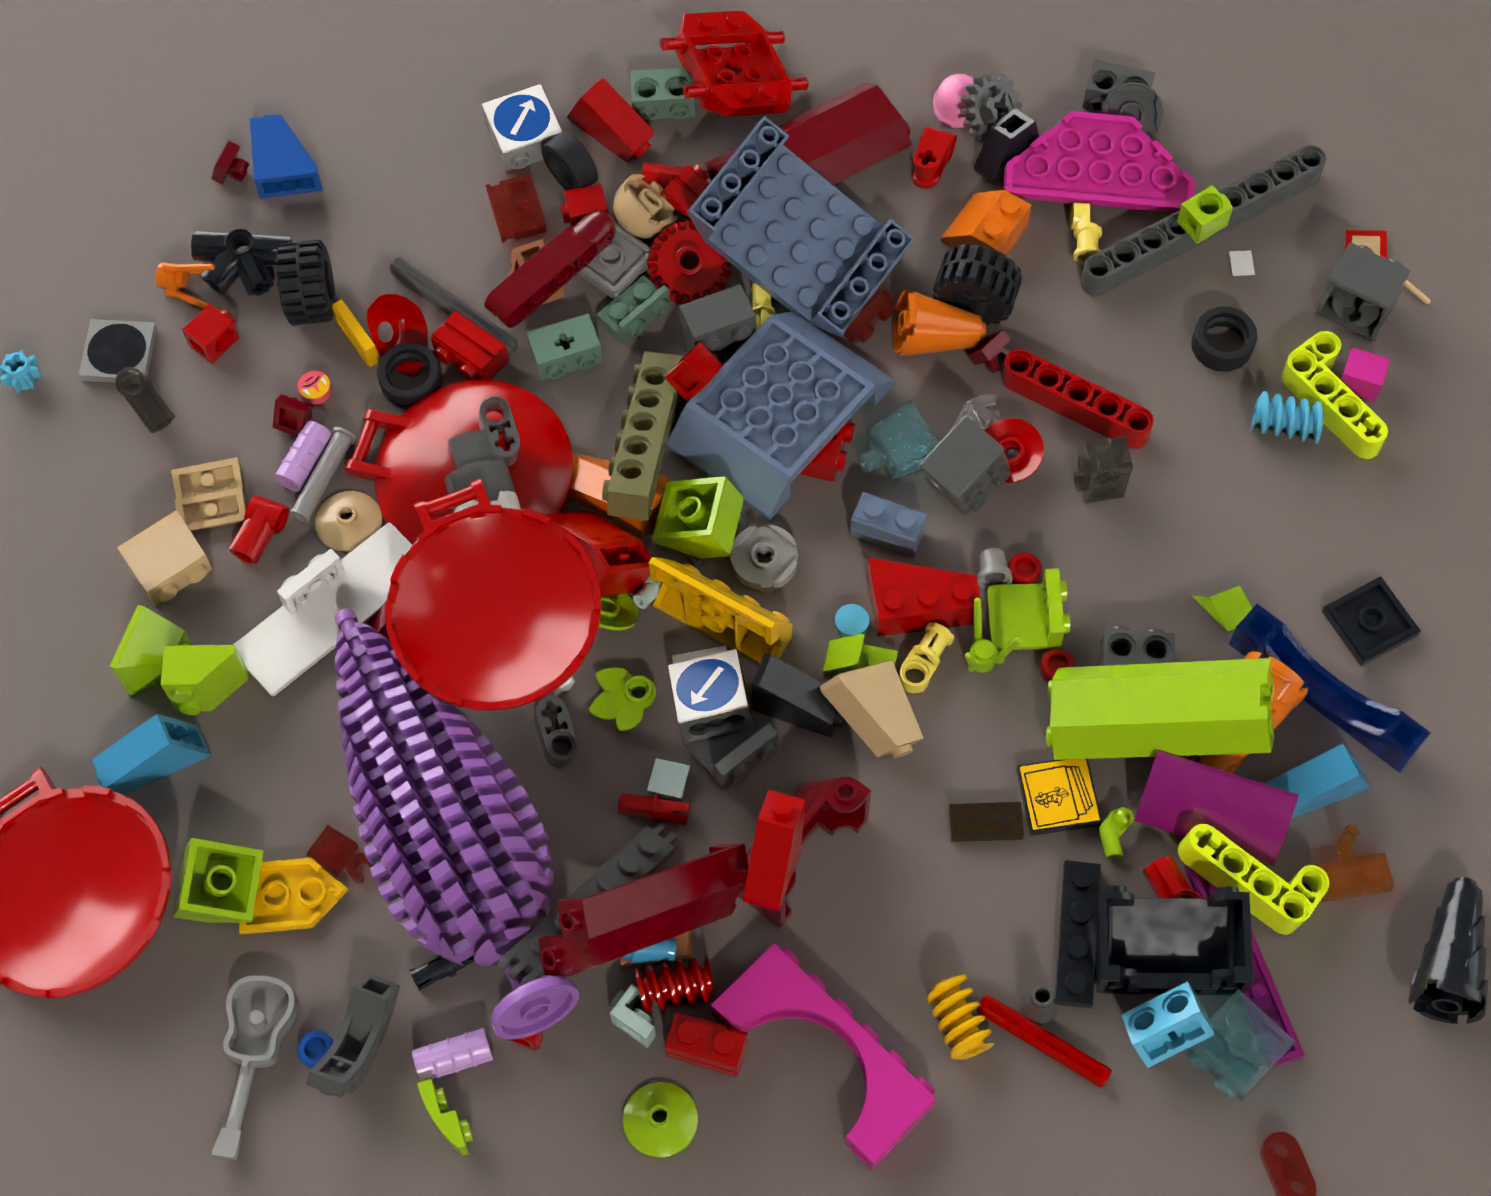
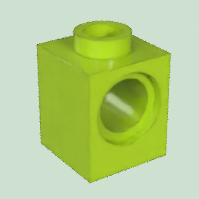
[1177,185,1233,244]

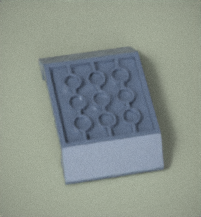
[687,116,916,336]
[667,311,895,520]

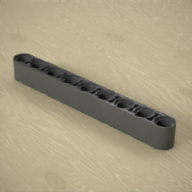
[1081,145,1326,296]

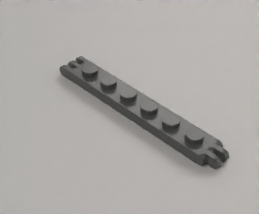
[496,823,678,986]

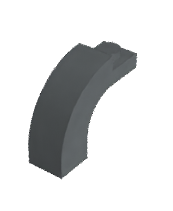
[306,973,400,1098]

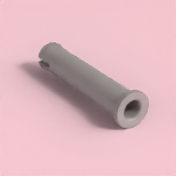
[289,426,357,523]

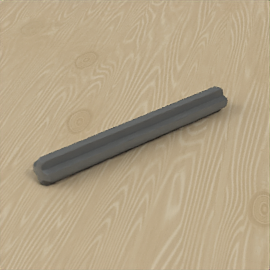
[389,257,518,356]

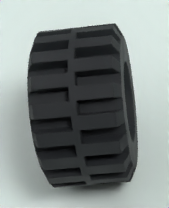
[276,240,335,326]
[933,244,1022,325]

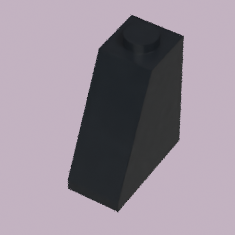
[752,653,845,738]

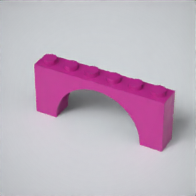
[711,943,936,1171]

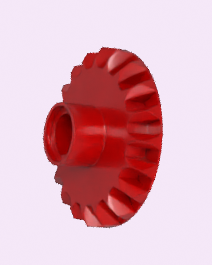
[648,220,732,305]

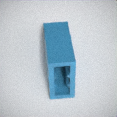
[92,714,211,794]
[1265,744,1371,819]

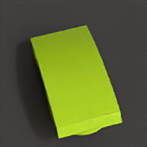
[417,1079,473,1156]

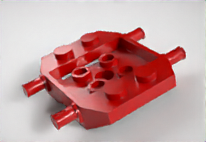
[660,11,809,117]

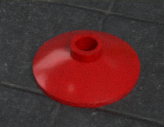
[984,418,1044,483]

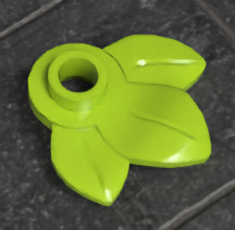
[589,667,656,731]

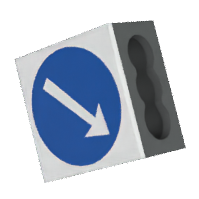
[668,649,754,743]

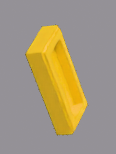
[332,299,379,367]

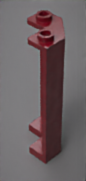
[704,83,912,185]
[538,843,749,976]

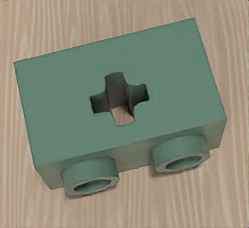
[526,313,603,381]

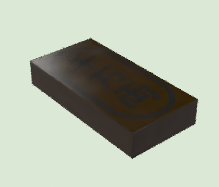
[949,802,1024,842]

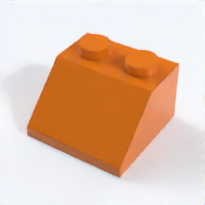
[941,190,1032,256]

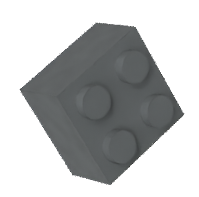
[679,284,756,363]

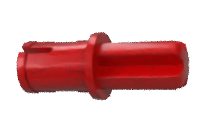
[618,793,690,826]

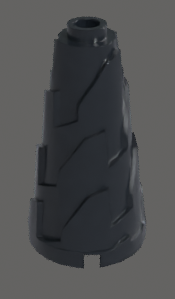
[1409,877,1488,1024]

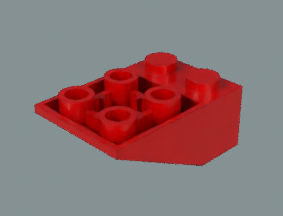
[542,511,652,596]

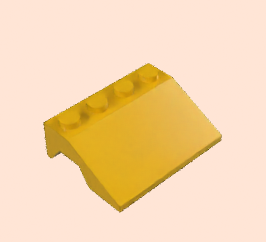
[649,557,793,664]

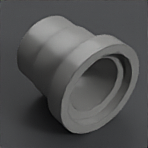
[978,548,1013,590]

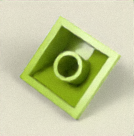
[110,605,192,695]

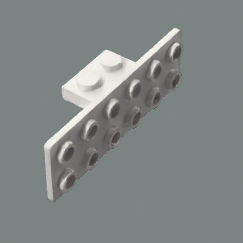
[233,523,412,696]

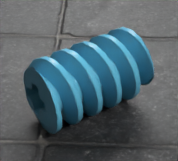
[1250,391,1324,445]

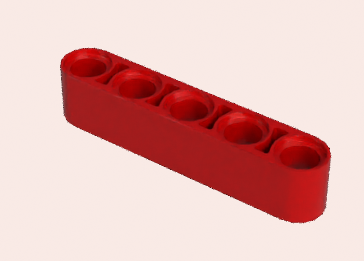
[1002,349,1154,449]

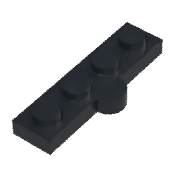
[1055,860,1101,1008]

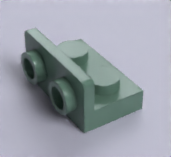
[596,275,670,344]

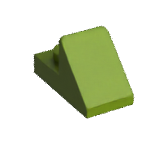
[823,634,898,677]

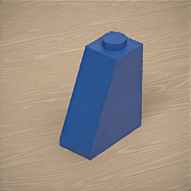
[249,114,323,199]

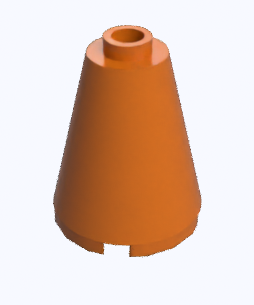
[892,290,986,356]

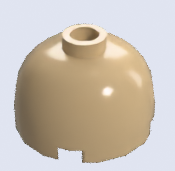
[613,174,678,239]

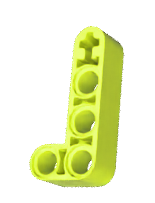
[1281,331,1388,459]
[1178,824,1329,935]

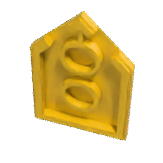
[239,857,348,935]

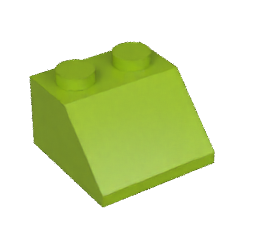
[652,476,744,558]
[161,645,249,715]
[172,838,264,923]

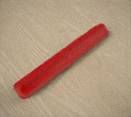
[976,994,1112,1087]

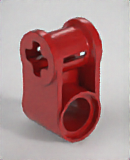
[912,126,957,189]

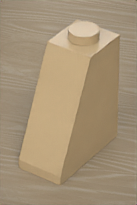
[819,660,924,759]

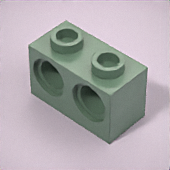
[630,68,695,121]

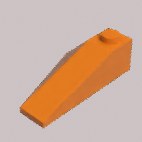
[569,452,671,539]

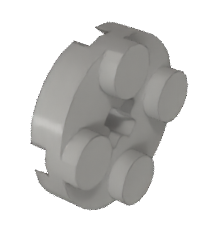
[730,524,798,594]

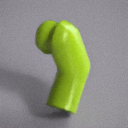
[1099,807,1134,860]

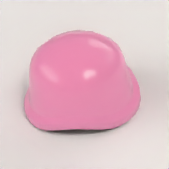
[933,74,974,128]

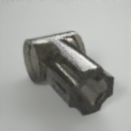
[115,367,175,433]

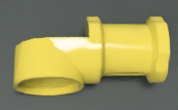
[1070,202,1102,265]
[899,622,954,694]

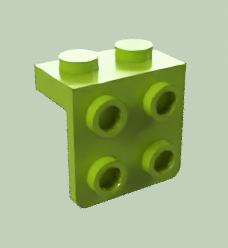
[987,568,1070,650]

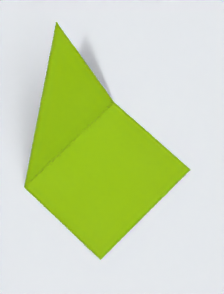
[1191,585,1259,632]

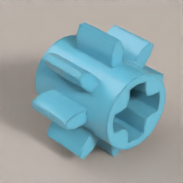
[0,350,42,393]

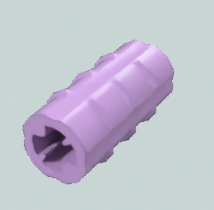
[275,421,332,492]
[412,1028,493,1082]

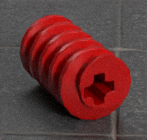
[635,955,714,1013]

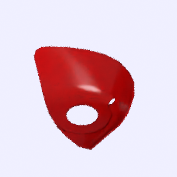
[366,293,428,378]

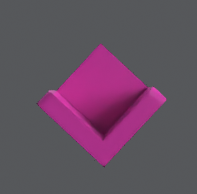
[1340,348,1390,402]

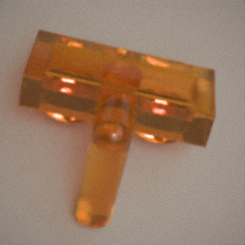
[1314,825,1395,902]

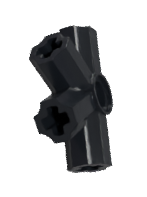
[191,228,293,296]

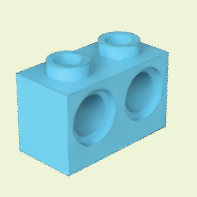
[1121,981,1215,1068]

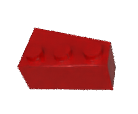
[867,558,982,637]

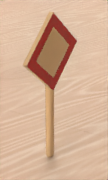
[1345,230,1431,304]

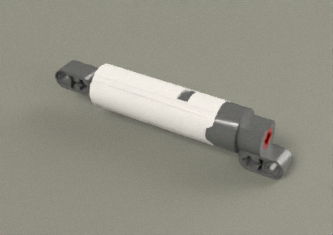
[444,396,578,767]

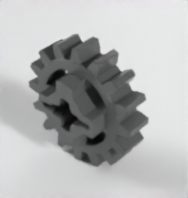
[960,73,1023,142]

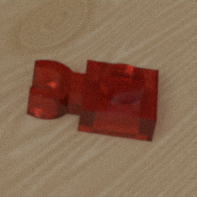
[306,825,375,883]

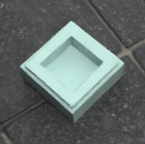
[647,758,690,802]

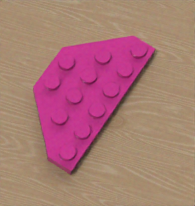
[1004,111,1196,213]

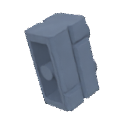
[850,492,927,558]

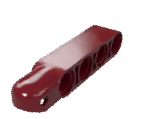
[484,210,616,328]

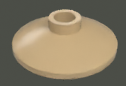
[315,491,383,553]

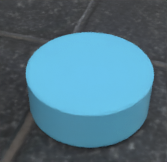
[835,604,869,638]

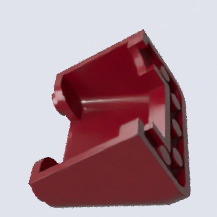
[738,776,871,928]

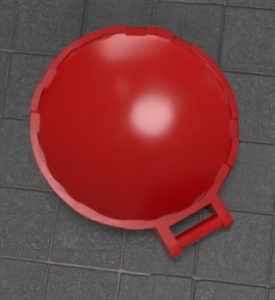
[344,380,574,545]
[385,479,601,711]
[0,767,172,998]

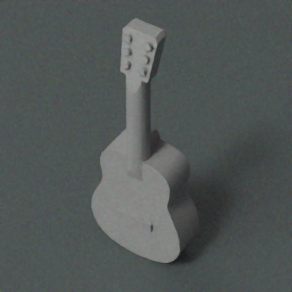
[212,976,298,1160]

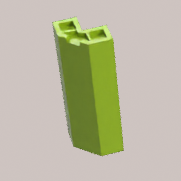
[1046,658,1274,760]

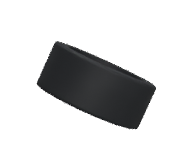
[542,131,598,191]
[1192,306,1257,372]
[377,342,442,408]

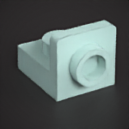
[609,985,656,1048]

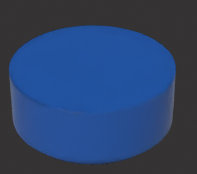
[297,1030,334,1069]

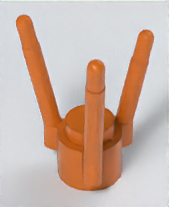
[156,262,221,311]

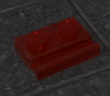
[485,174,547,243]

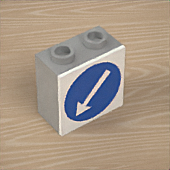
[482,84,562,172]

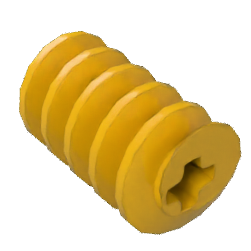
[926,974,995,1060]

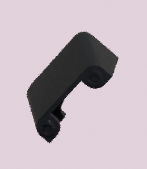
[1096,885,1254,996]

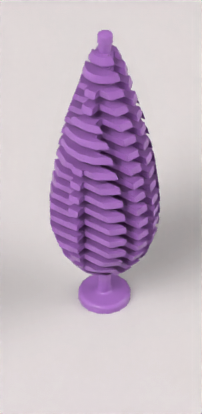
[334,608,579,1039]

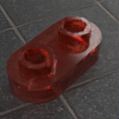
[844,290,896,345]
[1260,1132,1316,1196]

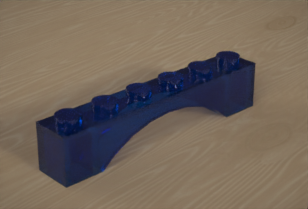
[1229,604,1431,773]

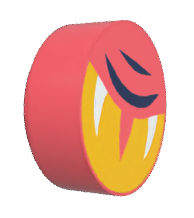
[297,371,332,405]

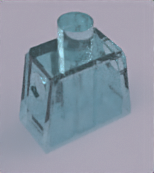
[858,400,939,480]

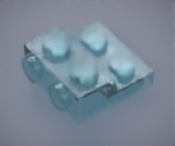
[1186,989,1296,1101]

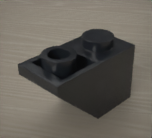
[974,108,1039,185]

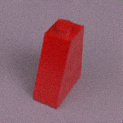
[567,77,655,162]
[743,790,805,912]

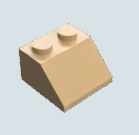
[117,510,213,607]

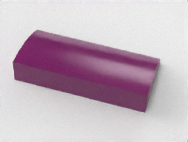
[1134,750,1299,866]

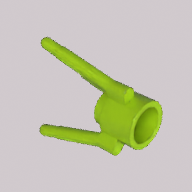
[965,598,1021,673]

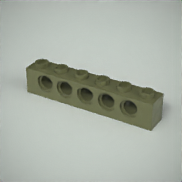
[602,351,683,521]

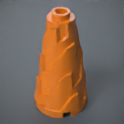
[1194,651,1308,774]

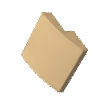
[171,457,247,532]

